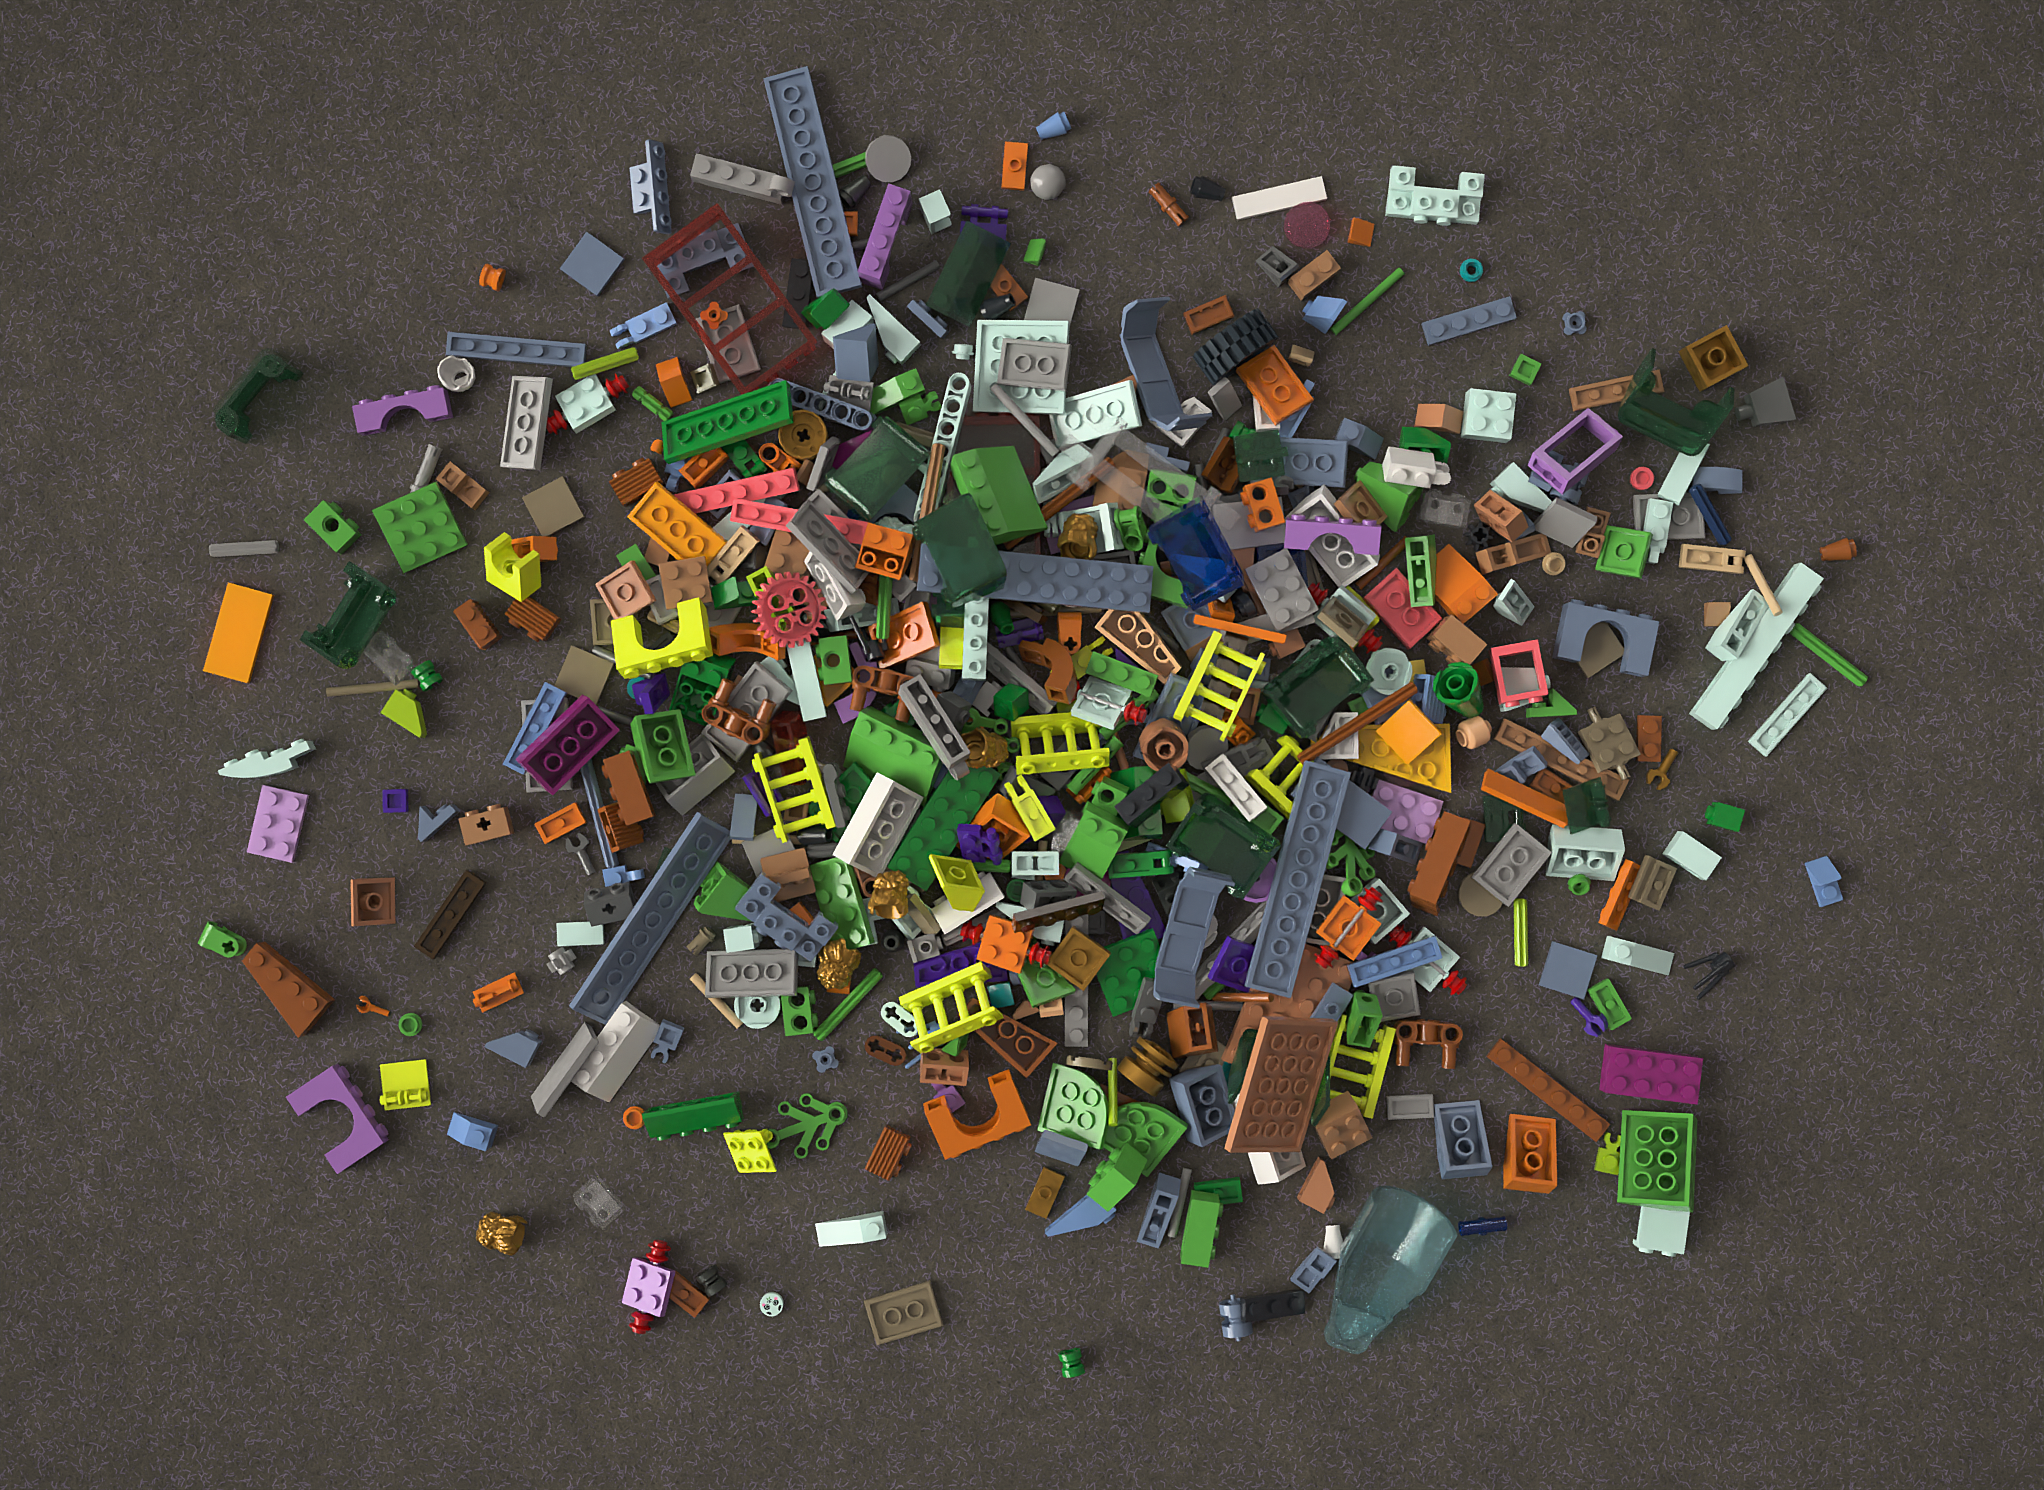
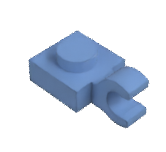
[664,456,693,492]
[602,865,645,887]

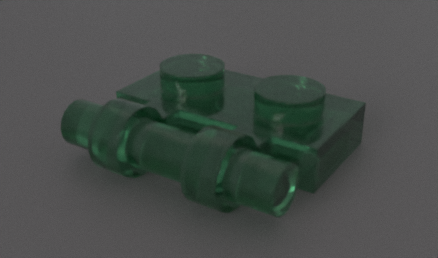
[1482,795,1526,842]

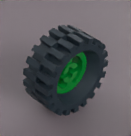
[1192,308,1279,385]

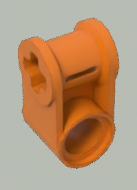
[759,443,802,472]
[1057,612,1082,656]

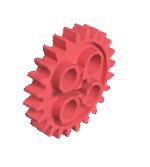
[751,572,827,648]

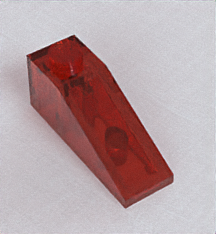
[770,711,807,785]

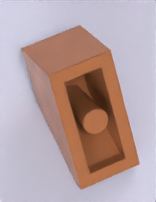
[1297,1157,1335,1214]

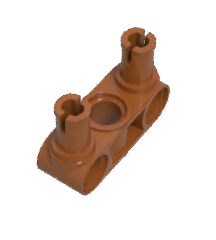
[850,665,914,723]
[702,678,776,745]
[1393,1019,1463,1069]

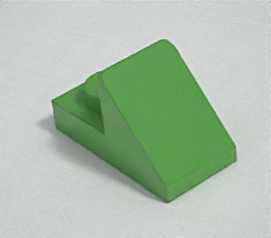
[1526,688,1577,718]

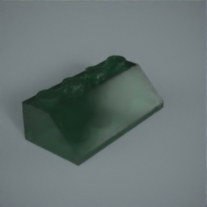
[926,221,1011,327]

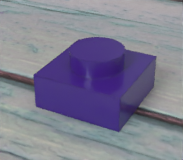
[382,789,408,813]

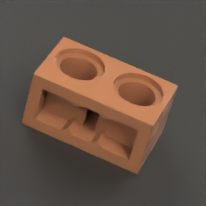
[1474,490,1529,543]
[920,1048,969,1086]

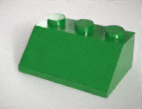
[1110,766,1163,841]

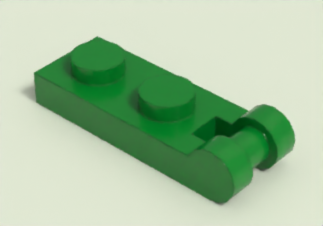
[722,439,768,478]
[1108,849,1174,879]

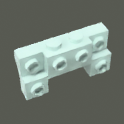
[1385,166,1485,226]

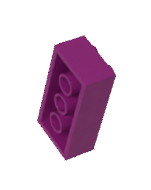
[515,695,620,795]
[1599,1044,1703,1105]

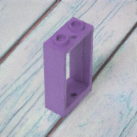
[1528,408,1623,495]

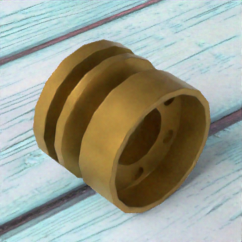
[778,410,828,461]
[1117,1036,1179,1097]

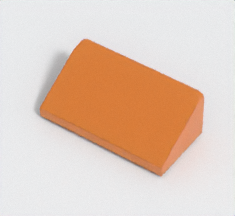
[679,448,730,489]

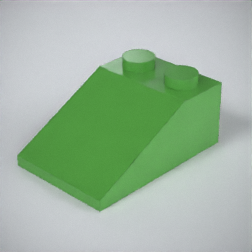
[630,709,695,784]
[1059,803,1130,880]

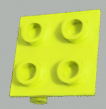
[380,1059,431,1110]
[723,1129,777,1173]

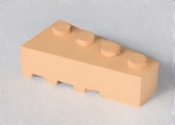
[1095,610,1182,684]

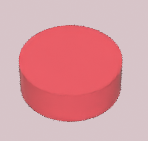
[1630,467,1654,490]

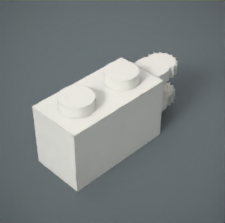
[1382,446,1451,488]

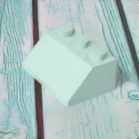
[1546,824,1625,881]

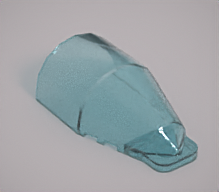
[1324,1186,1458,1354]

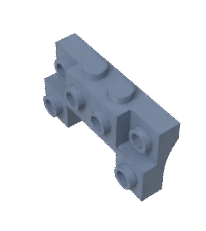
[652,223,755,299]
[735,871,838,962]

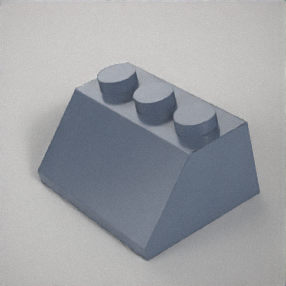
[1169,1064,1235,1147]

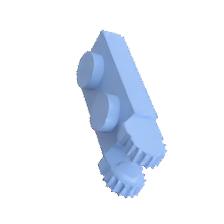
[610,302,677,349]

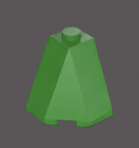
[1354,462,1424,532]
[694,861,751,921]

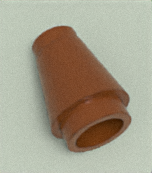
[1819,538,1857,561]

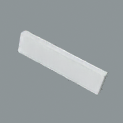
[1232,176,1327,221]

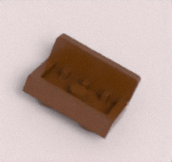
[1201,436,1254,493]

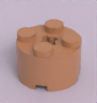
[1139,718,1188,771]

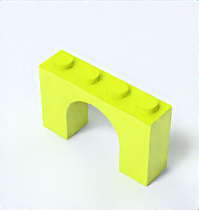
[611,597,713,679]

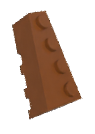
[1407,811,1471,916]
[242,941,335,1038]
[956,998,1057,1078]

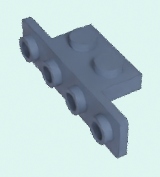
[630,139,671,234]

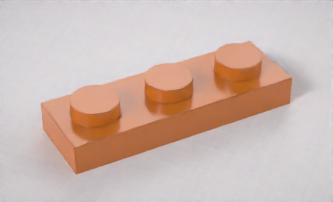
[1598,859,1640,931]

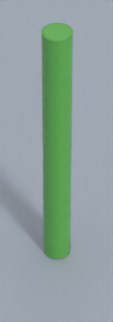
[1330,268,1404,335]

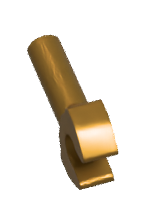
[1646,748,1678,790]

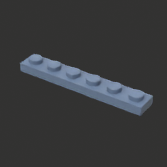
[446,332,587,367]

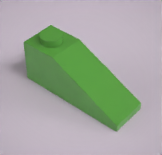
[870,368,926,415]
[1405,534,1437,607]

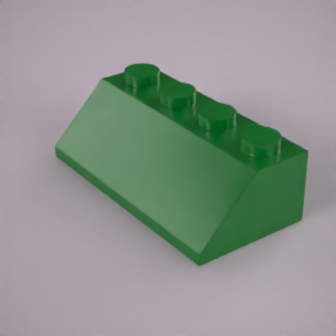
[642,1091,744,1141]

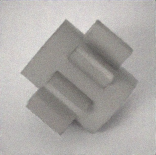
[546,947,577,975]

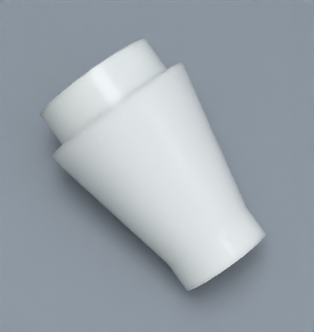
[1323,1225,1346,1259]

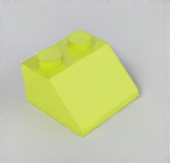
[929,854,985,912]

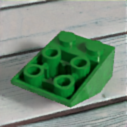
[669,653,736,726]

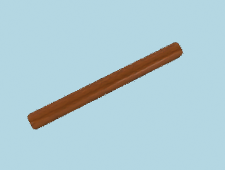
[1002,457,1116,550]
[1297,682,1418,765]

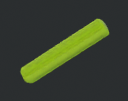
[571,347,639,380]
[1514,898,1528,967]

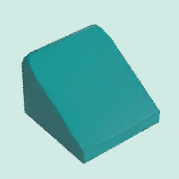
[987,981,1015,1008]

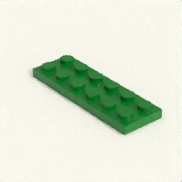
[662,380,794,464]
[887,766,1001,891]

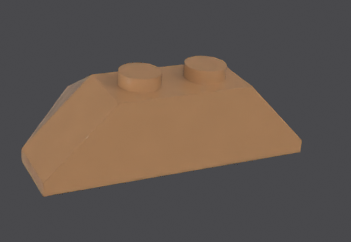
[1092,450,1149,510]

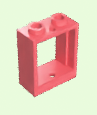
[1489,639,1548,708]

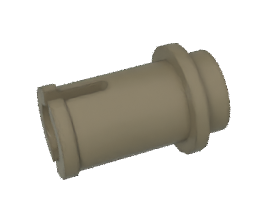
[687,926,716,956]

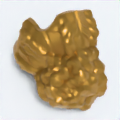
[1057,513,1098,560]
[961,727,1009,769]
[868,870,909,919]
[817,938,861,989]
[476,1212,527,1256]

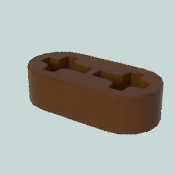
[864,1035,906,1066]

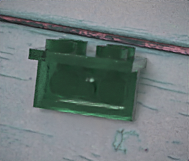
[1233,430,1288,482]

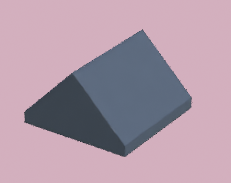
[833,323,879,382]

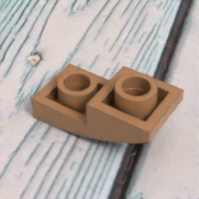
[1575,506,1611,558]

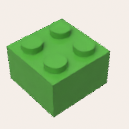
[1087,1142,1147,1212]

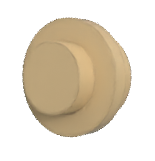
[1542,552,1565,575]

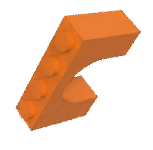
[923,1069,1031,1160]

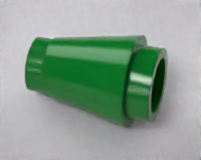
[988,601,1014,634]

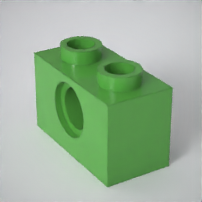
[304,500,361,554]
[815,635,853,686]

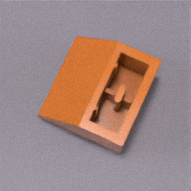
[855,522,916,581]

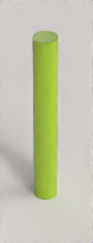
[1108,1058,1118,1127]

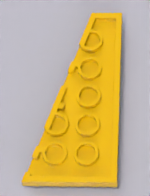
[1310,724,1451,793]

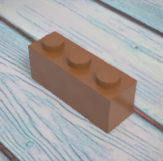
[602,750,656,826]

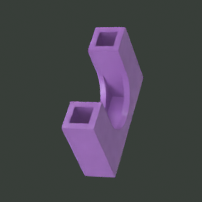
[858,183,913,290]
[286,1064,389,1174]

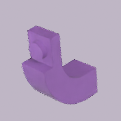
[834,642,879,724]

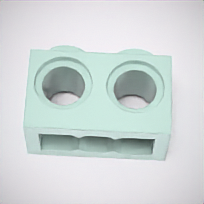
[1011,851,1059,875]
[723,923,762,953]

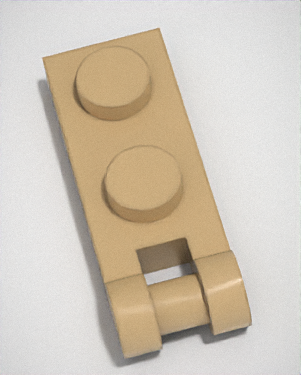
[707,525,761,585]
[1679,544,1746,574]

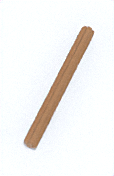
[909,443,945,582]

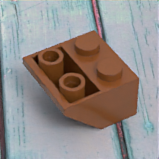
[1166,1002,1218,1059]

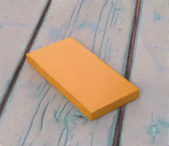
[627,481,728,566]
[203,582,274,683]

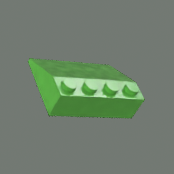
[949,446,1048,549]
[843,706,943,807]
[1617,1110,1697,1212]

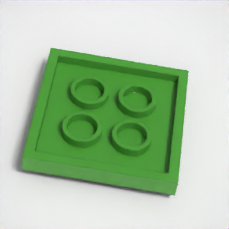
[372,481,467,573]

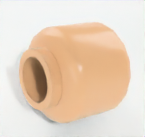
[1456,716,1492,749]

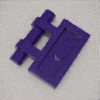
[959,204,1008,249]
[957,823,1003,866]

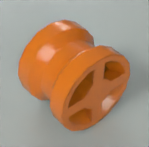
[479,264,506,291]

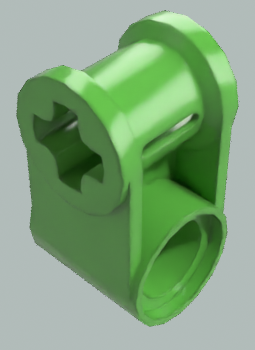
[1114,506,1147,551]
[198,921,247,958]

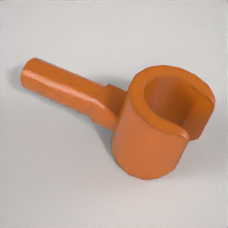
[651,439,663,455]
[356,996,390,1016]

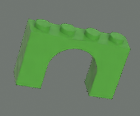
[1137,502,1214,609]

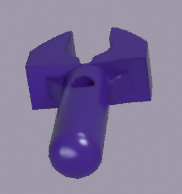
[1570,997,1608,1037]

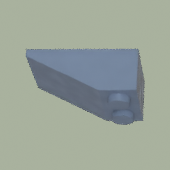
[1434,1100,1492,1179]

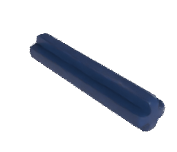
[1689,484,1732,545]

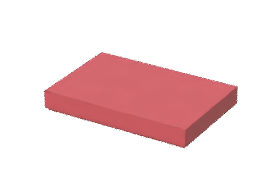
[1362,568,1443,650]

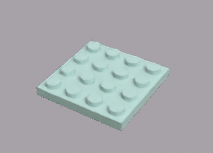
[973,320,1069,415]

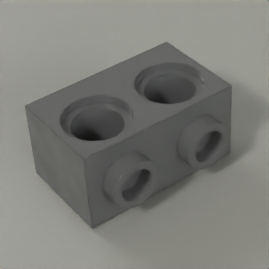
[1020,879,1077,910]

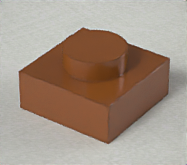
[1471,658,1494,686]

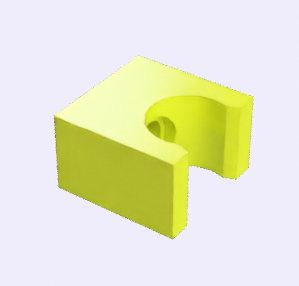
[484,532,541,602]

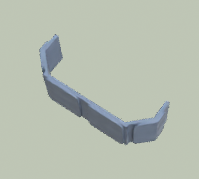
[1120,297,1212,432]
[1153,866,1235,1009]

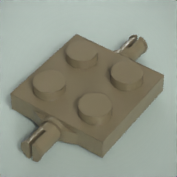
[1578,706,1641,781]

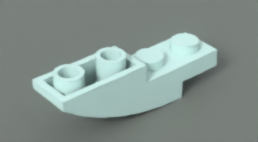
[218,739,316,778]

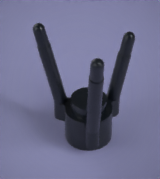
[849,615,889,663]
[1683,952,1735,1000]

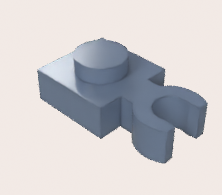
[651,1019,684,1063]

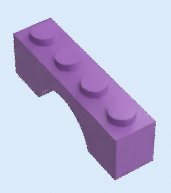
[352,385,453,436]
[1284,514,1381,555]

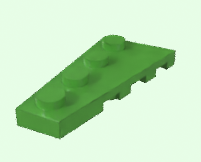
[1008,918,1076,1008]

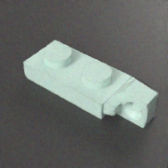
[1643,498,1673,564]

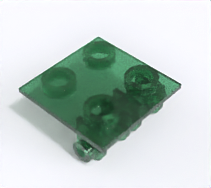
[1562,777,1611,834]

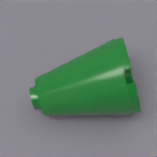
[1433,662,1484,718]

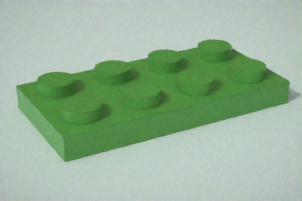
[810,857,875,949]

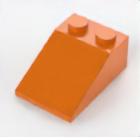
[1435,544,1498,624]
[956,793,1030,859]
[1503,1114,1557,1194]

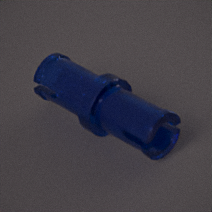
[1458,1216,1507,1236]

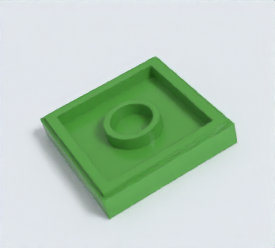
[1595,525,1653,579]

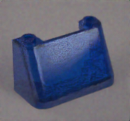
[1147,496,1244,611]

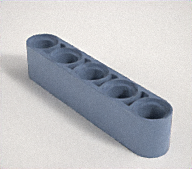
[768,378,878,432]

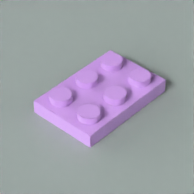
[1372,780,1444,844]
[247,785,309,863]

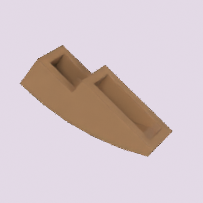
[1476,533,1551,575]

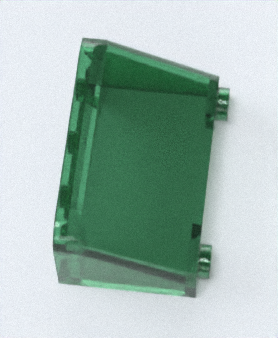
[213,348,304,444]
[823,415,931,522]
[912,493,1007,609]
[299,561,397,669]
[1260,635,1374,738]
[1166,793,1281,900]

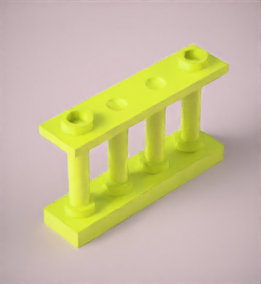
[1173,631,1267,742]
[1010,712,1110,775]
[1244,735,1314,820]
[752,736,836,843]
[899,962,1003,1053]
[1316,1014,1396,1119]

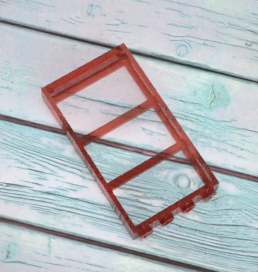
[642,203,818,395]

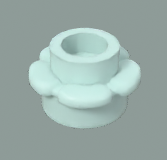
[952,344,974,359]

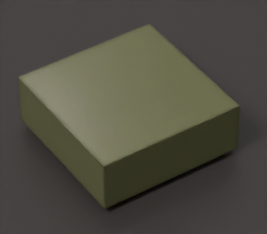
[690,364,720,394]

